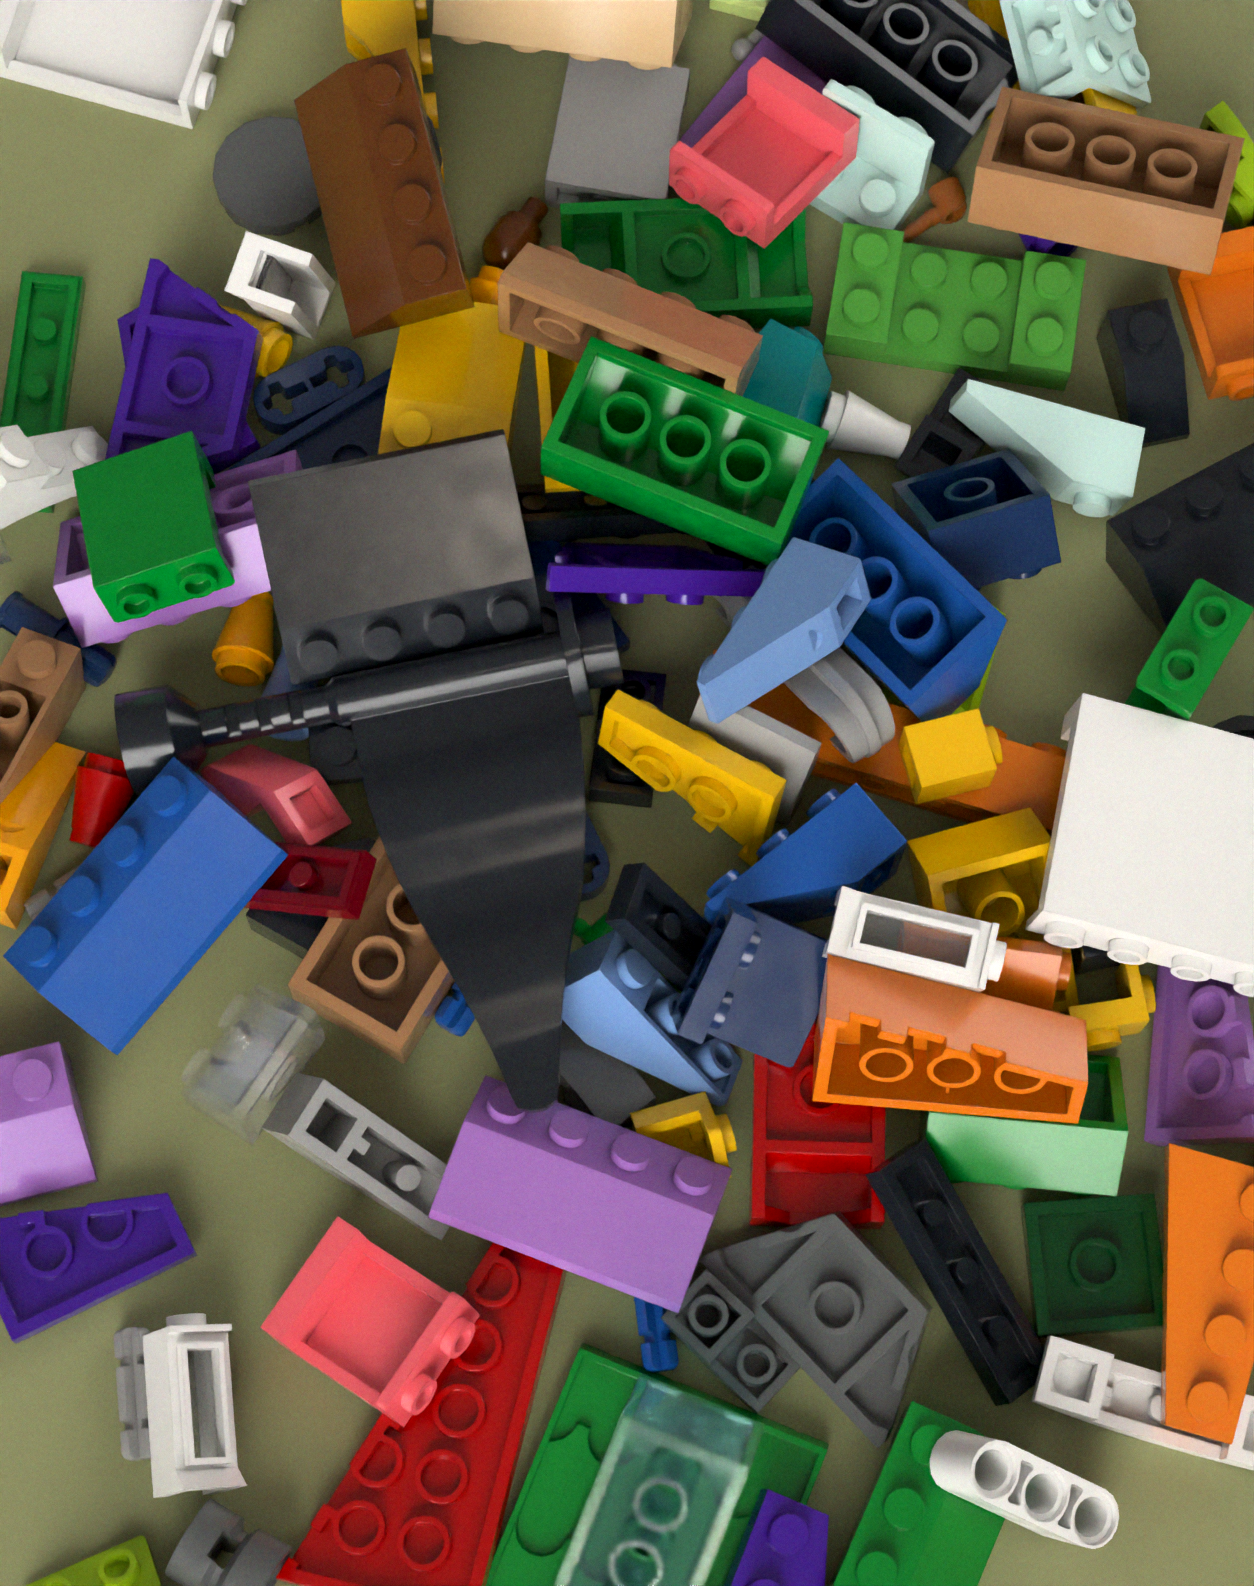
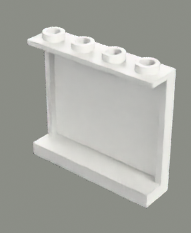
[0,0,248,129]
[1025,693,1254,997]

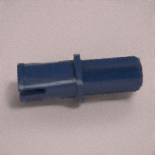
[0,591,117,687]

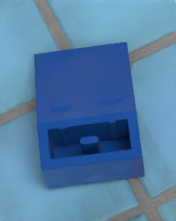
[703,783,908,926]

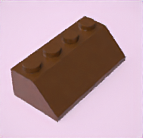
[294,48,475,339]

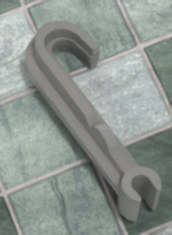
[713,565,895,764]

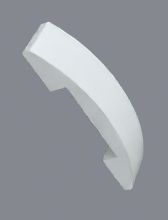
[1032,1335,1254,1471]

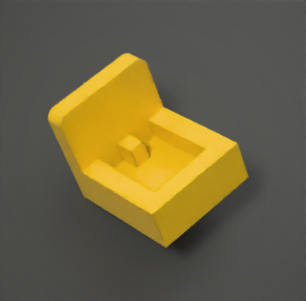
[1064,963,1156,1051]
[630,1091,737,1178]

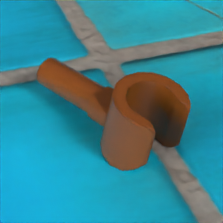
[900,177,967,243]

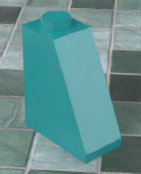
[743,319,832,427]

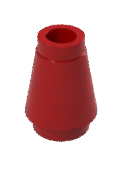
[69,752,134,848]

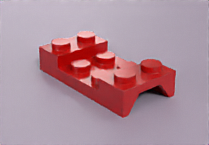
[749,1015,886,1230]

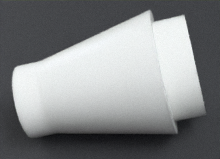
[819,390,911,460]

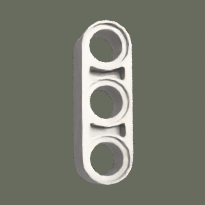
[930,1430,1119,1549]

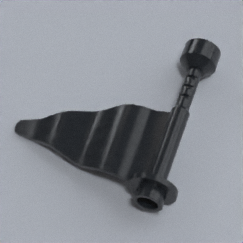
[114,592,624,1113]

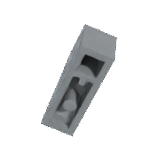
[261,1073,450,1240]

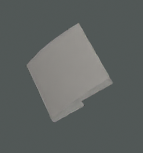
[688,695,822,827]

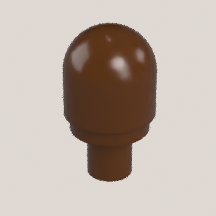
[482,197,549,270]

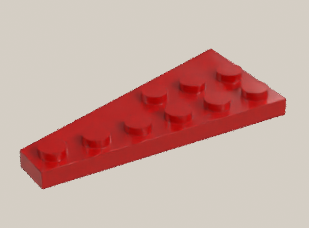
[276,1243,567,1586]

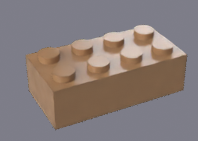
[968,87,1245,275]
[288,836,455,1065]

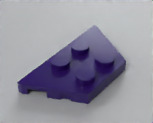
[105,258,263,465]
[546,542,766,605]

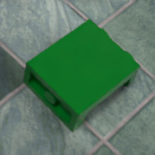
[72,431,235,623]
[1125,578,1254,721]

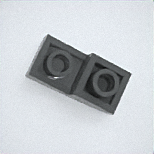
[560,1020,656,1128]
[661,1269,801,1414]

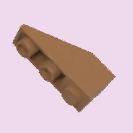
[0,627,86,804]

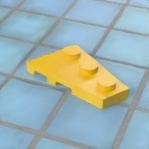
[598,689,787,867]

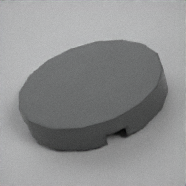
[213,116,322,236]

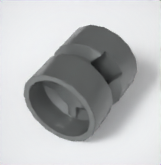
[164,1498,293,1586]

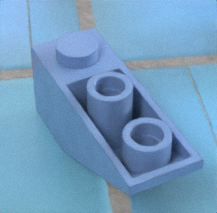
[696,537,871,724]
[562,930,743,1107]

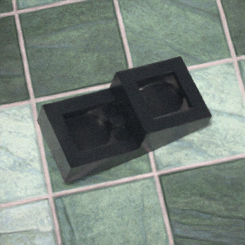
[894,368,986,478]

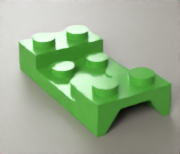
[823,222,1086,391]

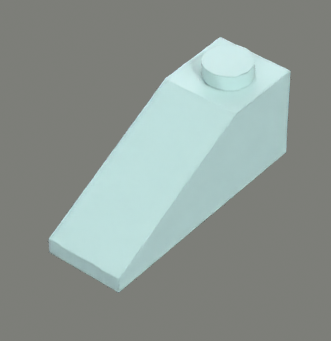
[949,379,1145,517]

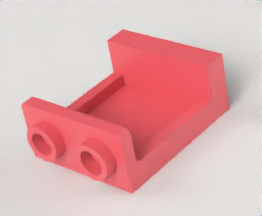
[669,56,860,249]
[260,1216,480,1427]

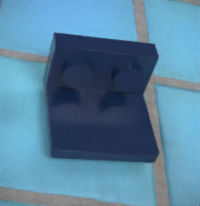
[671,897,828,1067]

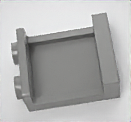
[545,55,690,208]

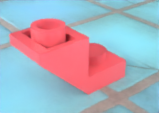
[200,744,352,846]

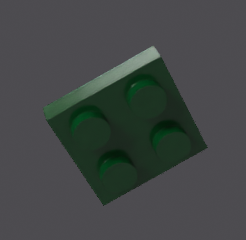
[1020,1193,1164,1338]

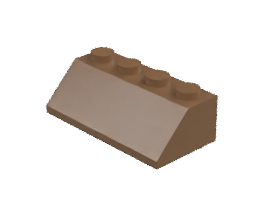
[498,242,763,396]

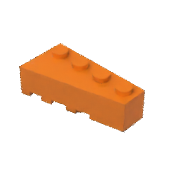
[812,954,1088,1124]
[1161,1143,1254,1445]

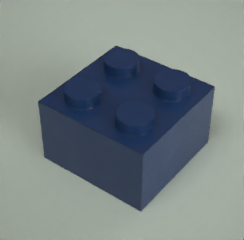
[891,448,1061,592]

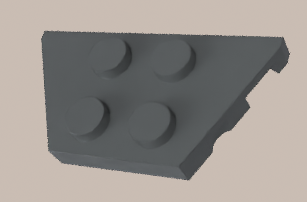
[700,1211,932,1448]

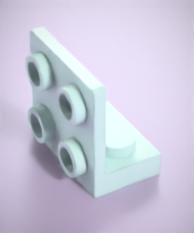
[999,0,1151,108]
[810,79,935,230]

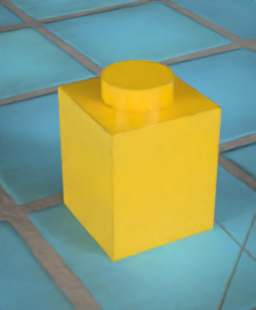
[898,708,1003,805]

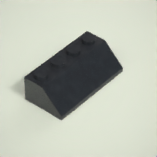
[755,0,1019,174]
[1106,443,1254,635]

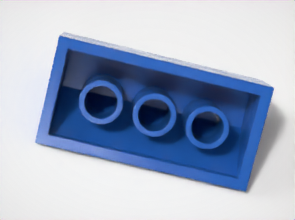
[764,458,1007,722]
[3,756,288,1055]

